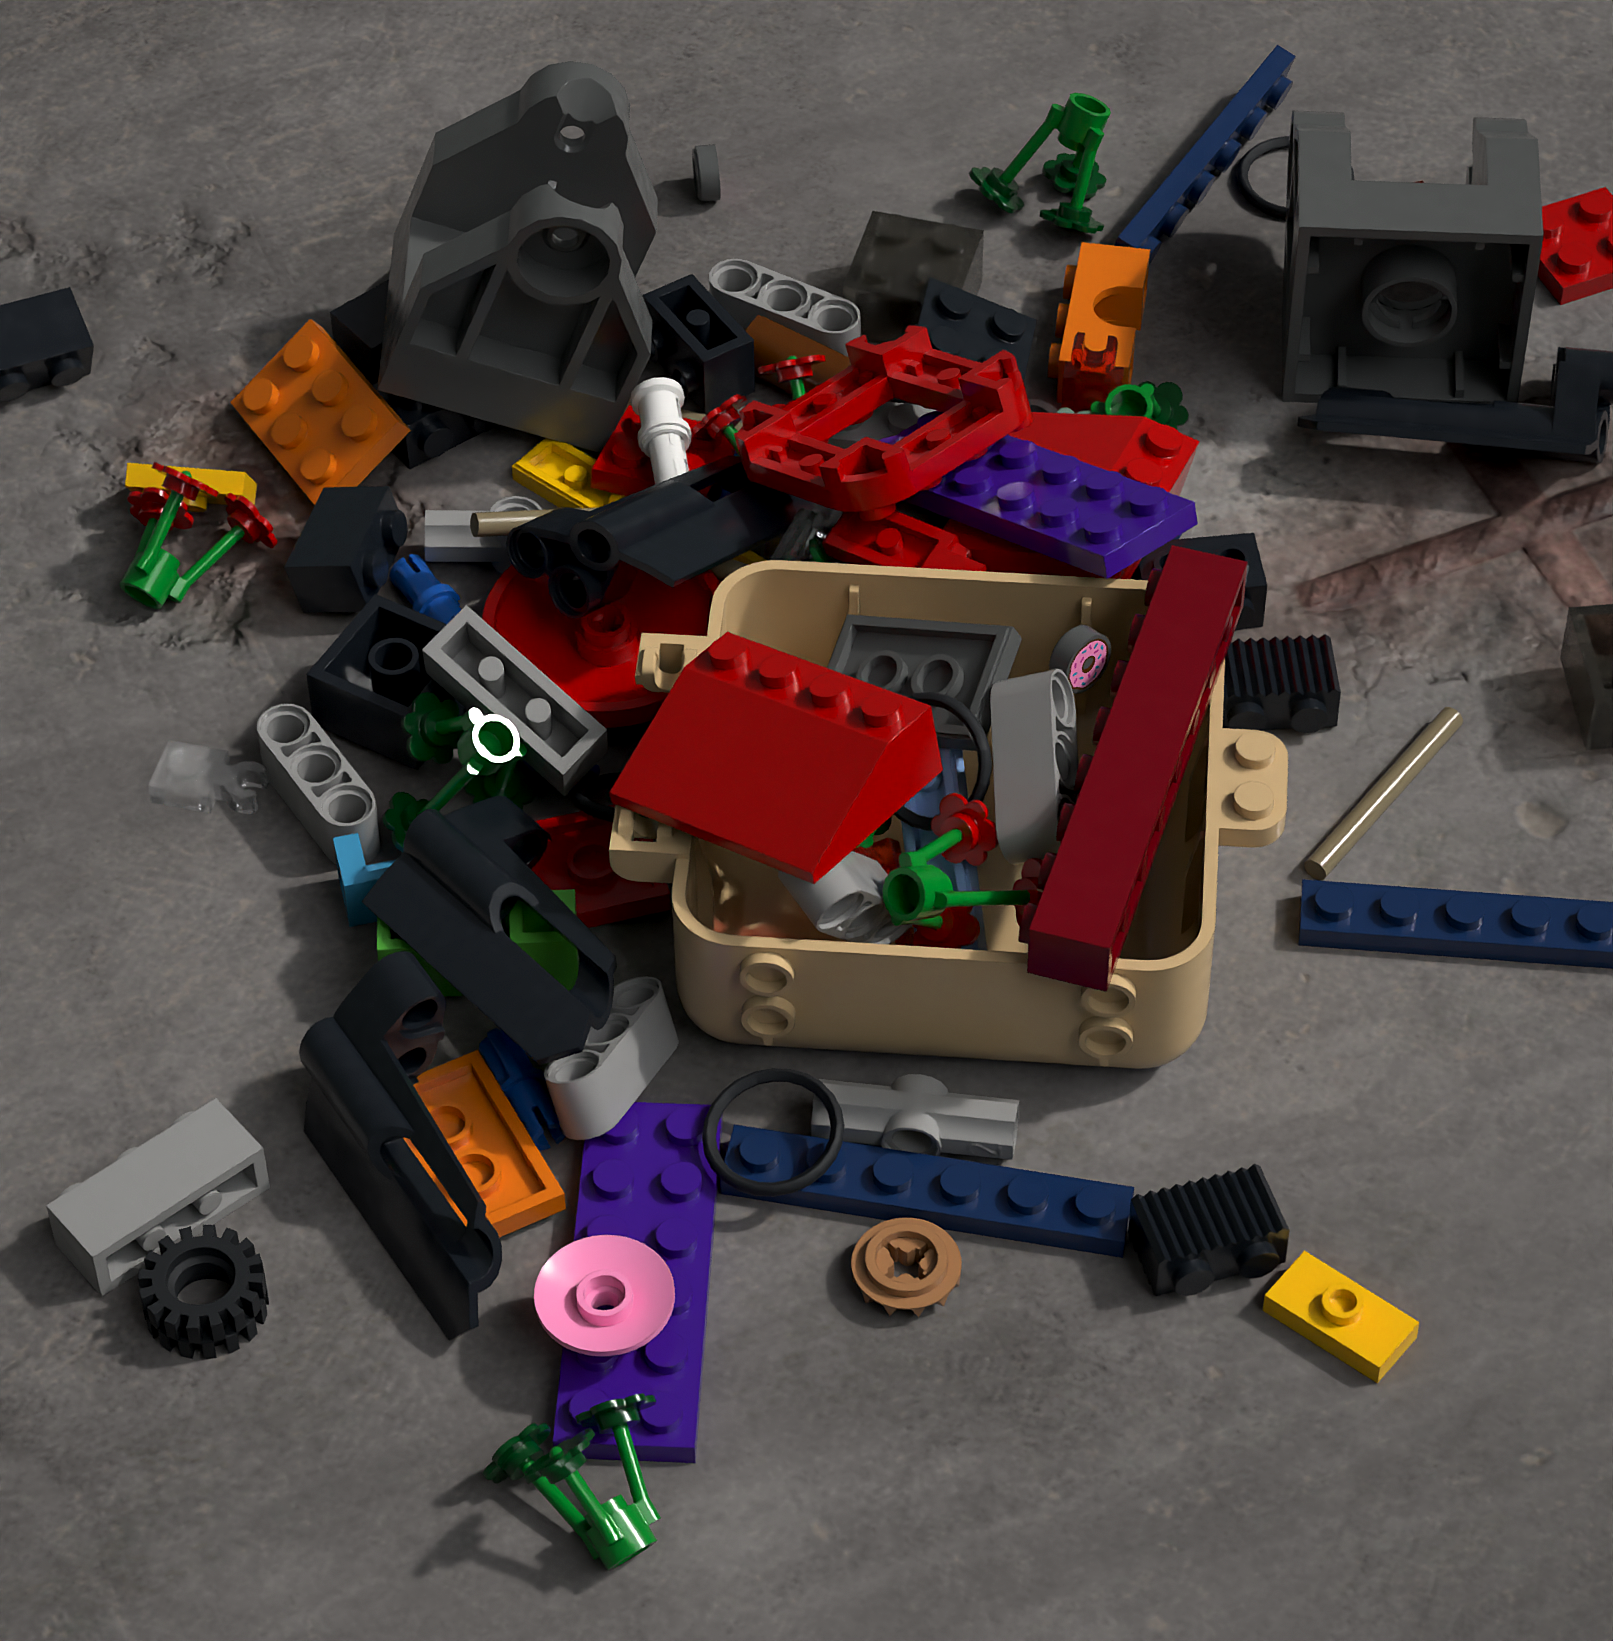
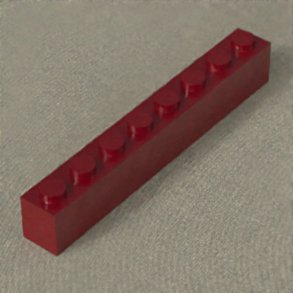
[1018,545,1247,992]

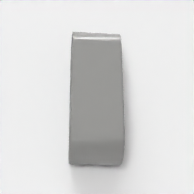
[709,259,861,357]
[990,669,1079,865]
[257,704,381,864]
[778,851,913,944]
[544,976,679,1140]

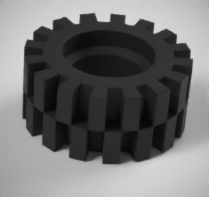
[138,1225,269,1359]

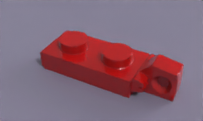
[822,511,987,572]

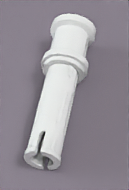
[630,377,692,485]

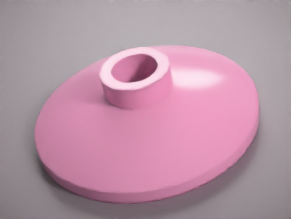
[534,1235,675,1356]

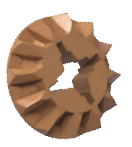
[851,1218,962,1317]

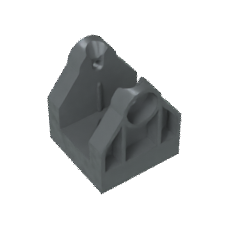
[377,61,658,453]
[1282,110,1543,404]

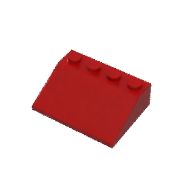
[943,412,1200,579]
[609,632,943,884]

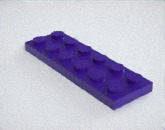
[878,411,1198,579]
[553,1102,723,1463]

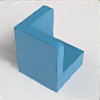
[333,833,395,927]

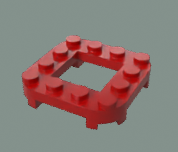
[734,325,1033,521]

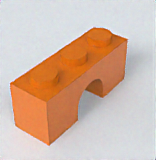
[1048,242,1150,406]

